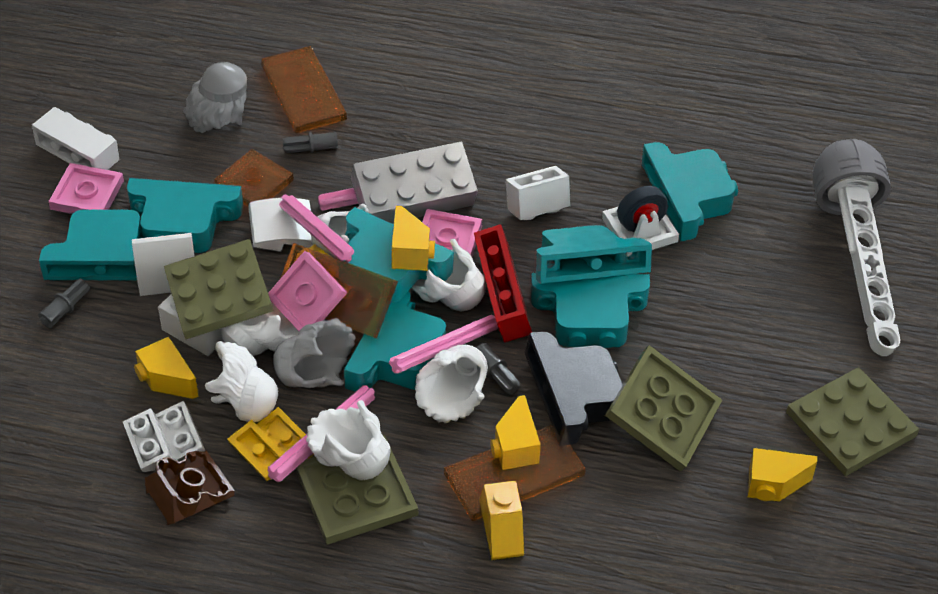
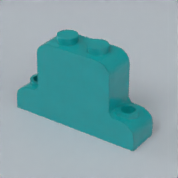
[642,142,738,242]
[127,178,244,253]
[340,207,454,303]
[39,209,143,280]
[536,225,652,284]
[530,273,650,348]
[344,291,446,392]

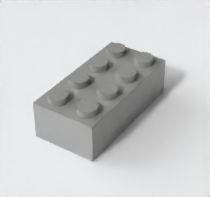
[351,141,478,223]

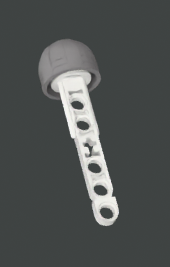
[813,139,900,356]

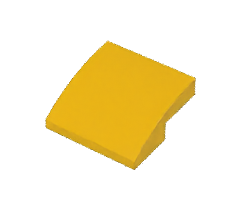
[227,407,314,481]

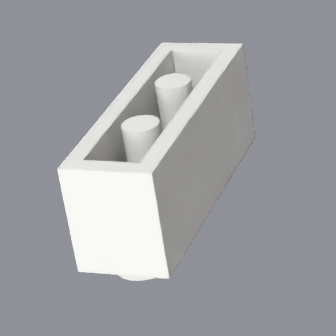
[32,107,120,170]

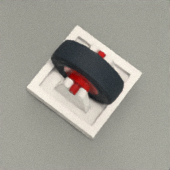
[602,185,679,257]

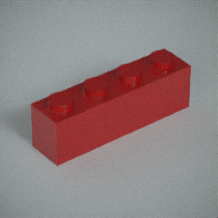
[474,224,532,343]

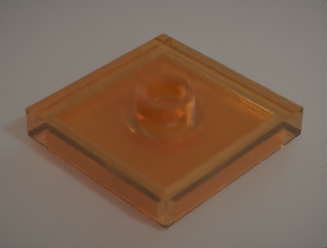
[214,149,294,206]

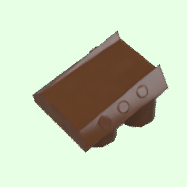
[145,450,235,525]

